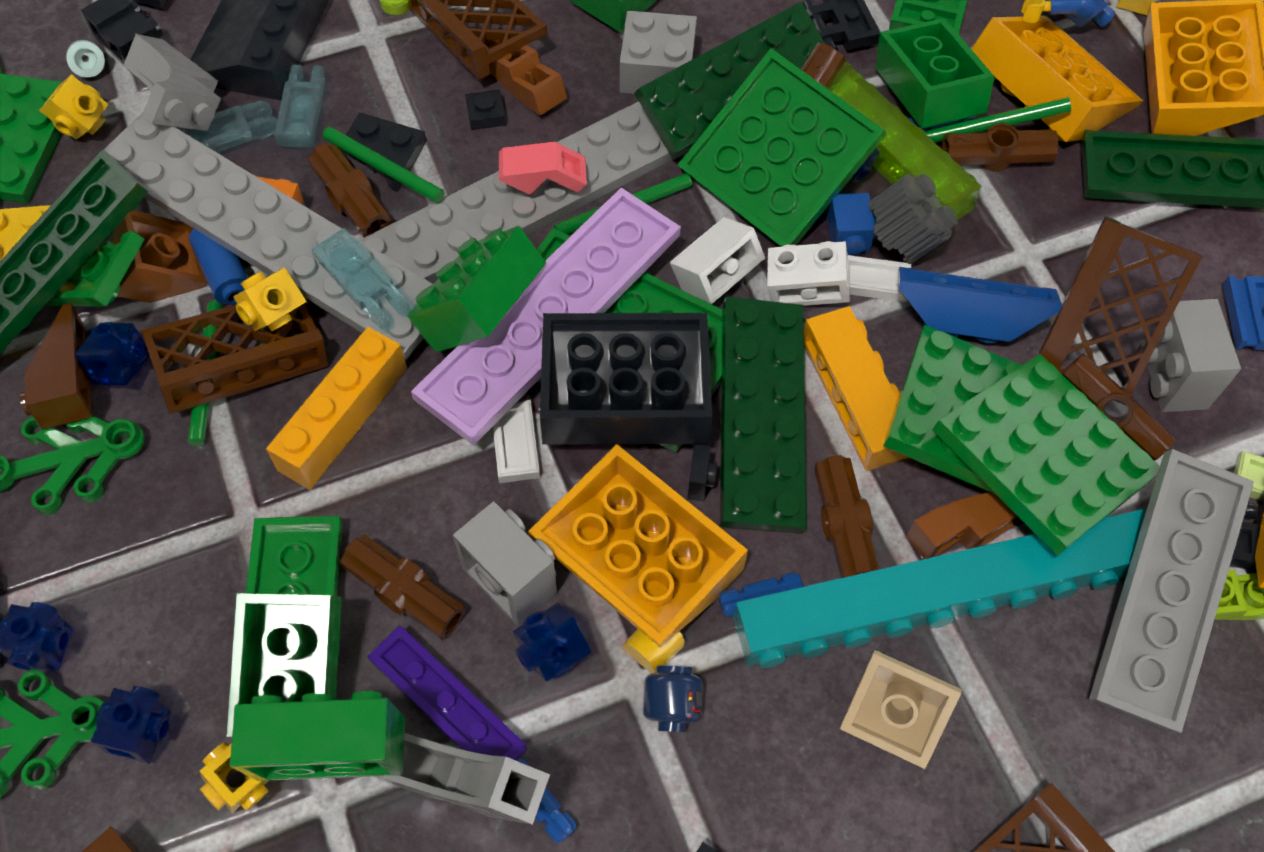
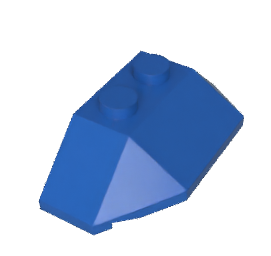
[898,267,1062,343]

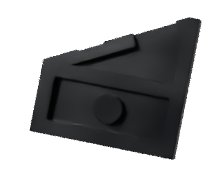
[346,112,427,192]

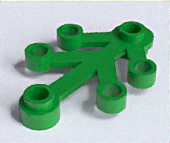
[0,416,145,515]
[0,670,110,798]

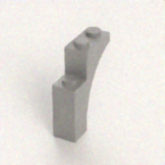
[123,34,221,131]
[373,733,550,825]

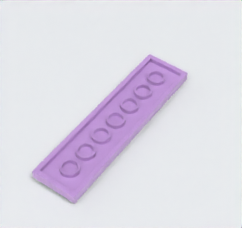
[411,188,681,446]

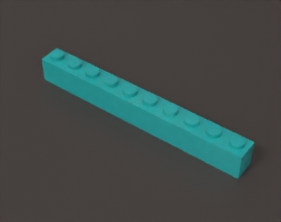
[733,508,1147,668]

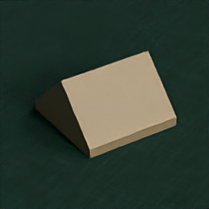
[840,650,962,769]

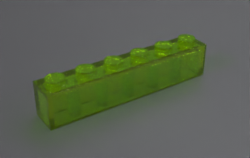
[828,61,982,220]

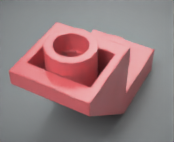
[499,142,587,195]

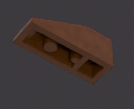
[20,303,92,430]

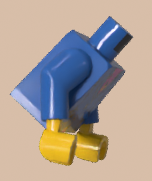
[1021,0,1115,27]

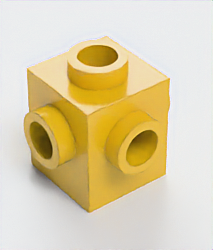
[39,74,109,140]
[233,267,307,331]
[199,742,269,813]

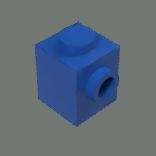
[826,193,878,255]

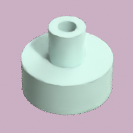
[66,40,105,77]

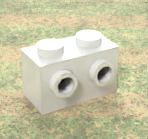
[669,217,765,304]
[767,241,850,306]

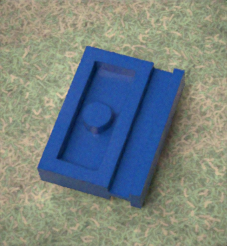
[1223,275,1264,350]

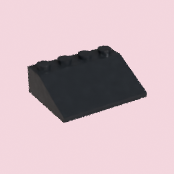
[190,0,328,101]
[540,313,712,444]

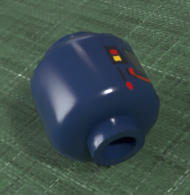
[643,666,703,732]

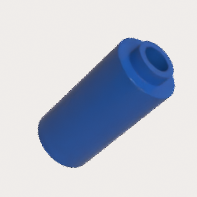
[189,229,249,305]

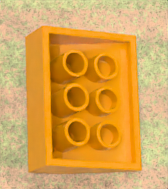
[1144,0,1264,136]
[972,16,1144,142]
[528,444,748,648]

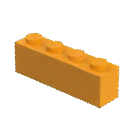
[803,306,909,471]
[266,327,407,490]

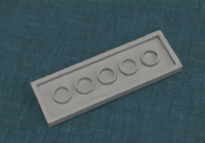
[1089,449,1254,733]

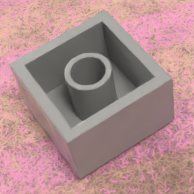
[620,11,697,94]
[1140,299,1241,412]
[453,501,557,628]

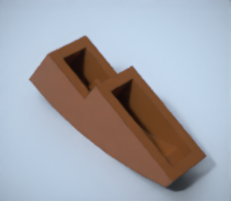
[485,40,567,115]
[906,492,1022,559]

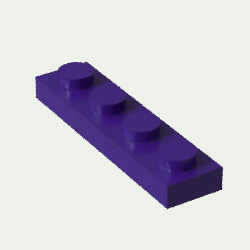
[367,625,528,760]

